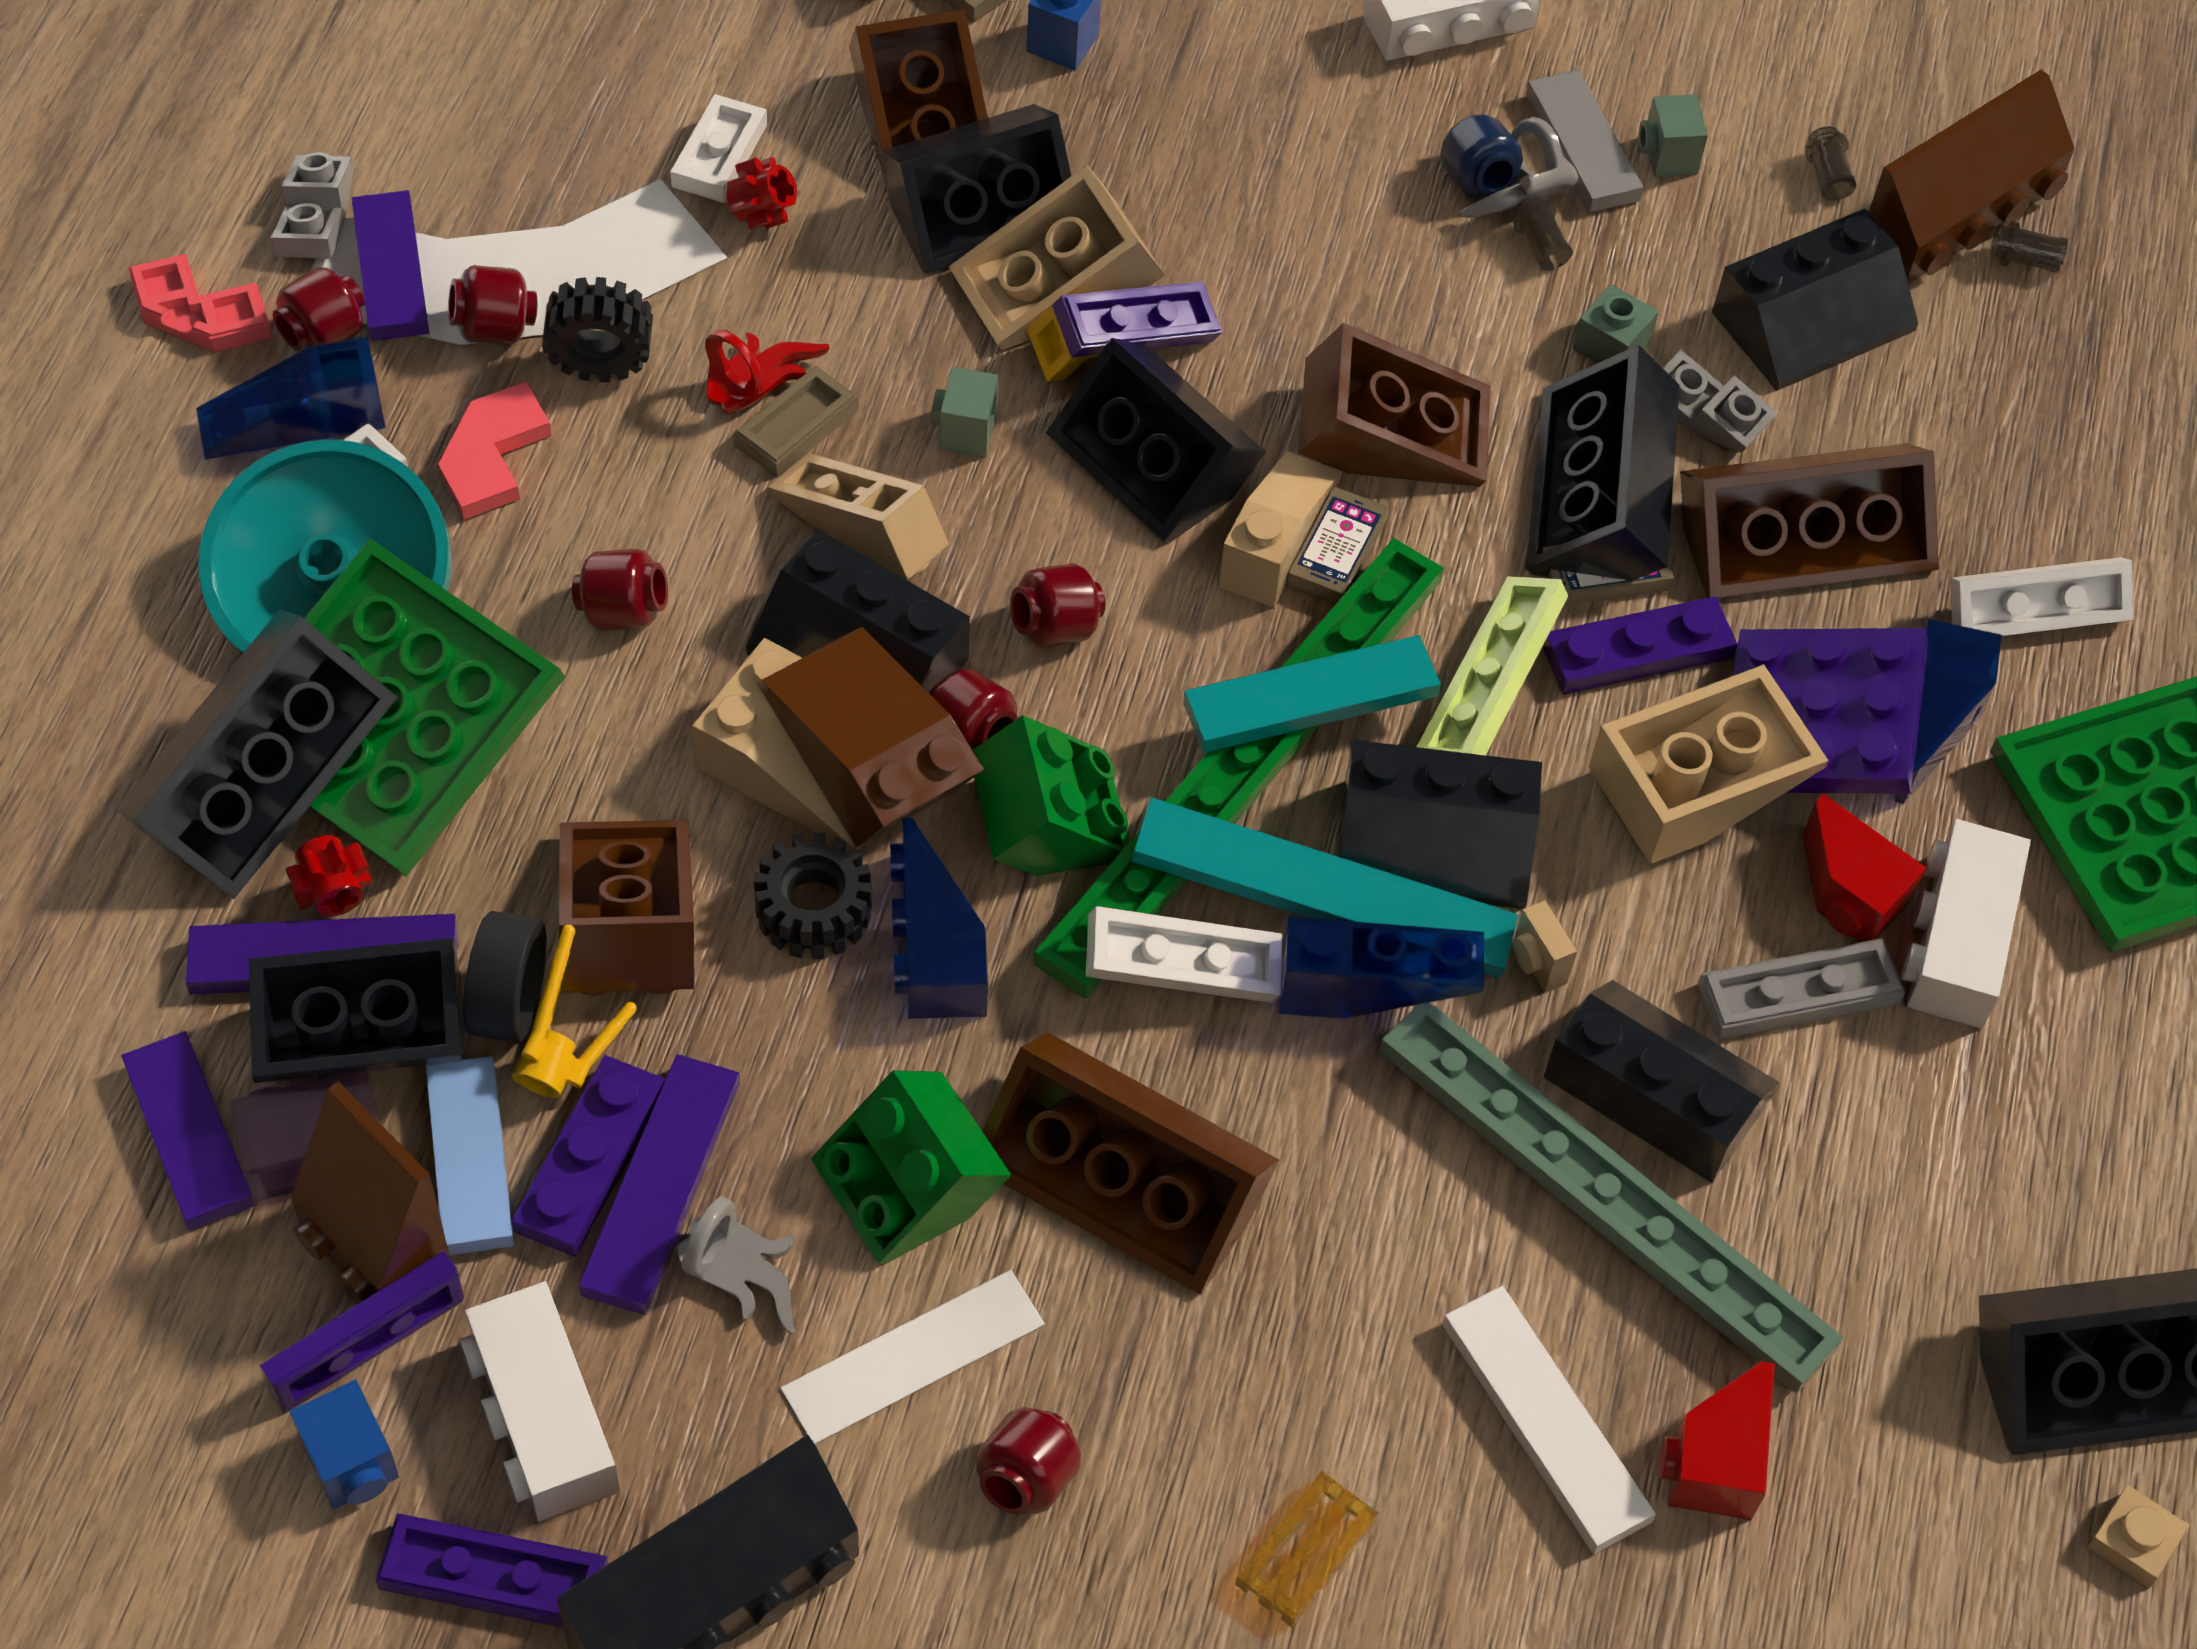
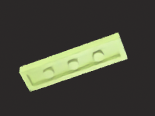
[1416,576,1568,755]

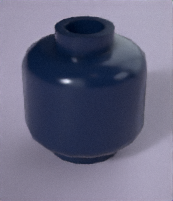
[1440,114,1523,199]

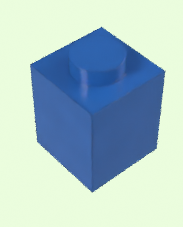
[1026,0,1101,70]
[289,1379,399,1509]

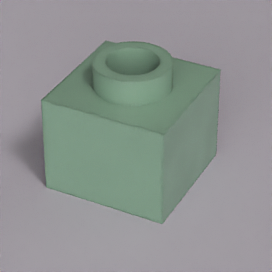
[1639,94,1708,176]
[1572,284,1659,363]
[931,367,999,457]

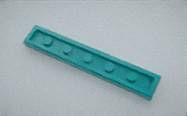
[1131,797,1519,979]

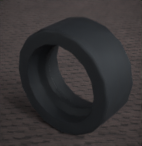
[463,911,547,1043]

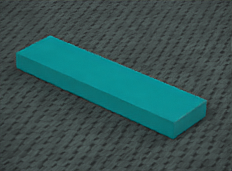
[1183,635,1441,753]

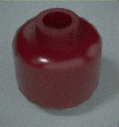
[448,265,538,345]
[272,267,365,355]
[571,549,668,631]
[1010,563,1106,648]
[929,669,1018,750]
[976,1407,1081,1515]

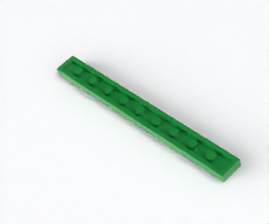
[1033,538,1444,999]

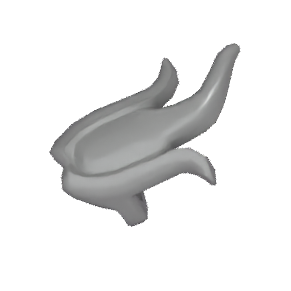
[1459,117,1578,218]
[677,1196,795,1334]

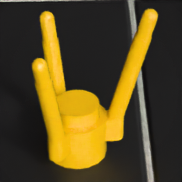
[511,925,637,1099]

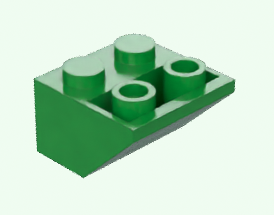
[972,715,1130,876]
[810,1070,1011,1264]

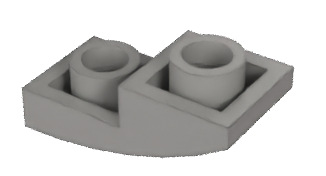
[271,152,354,259]
[1663,349,1778,453]

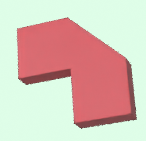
[128,254,273,352]
[438,381,551,520]

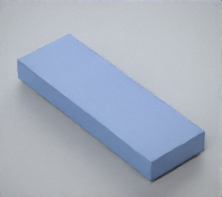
[426,1056,514,1255]

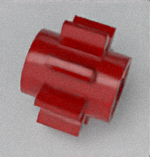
[726,157,797,230]
[285,835,373,917]

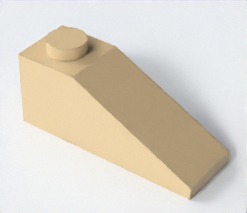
[1218,451,1342,608]
[767,453,949,580]

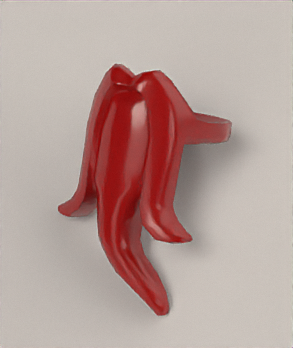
[705,330,830,415]

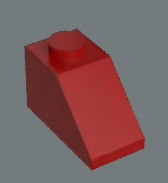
[1802,793,1927,943]
[1659,1361,1775,1520]

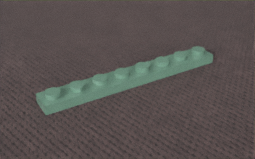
[1379,999,1844,1394]

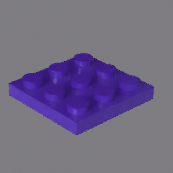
[1733,628,1928,794]

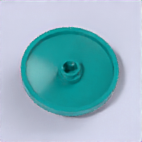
[198,440,452,654]

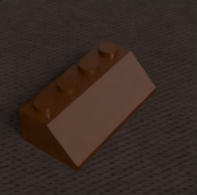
[1869,69,2075,284]
[1680,443,1939,598]
[982,1032,1279,1294]

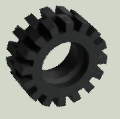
[542,277,653,382]
[754,833,872,959]

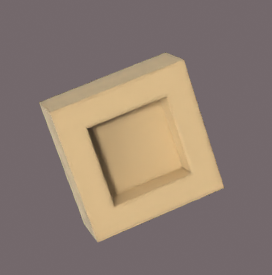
[1512,900,1577,993]
[2087,1484,2190,1588]

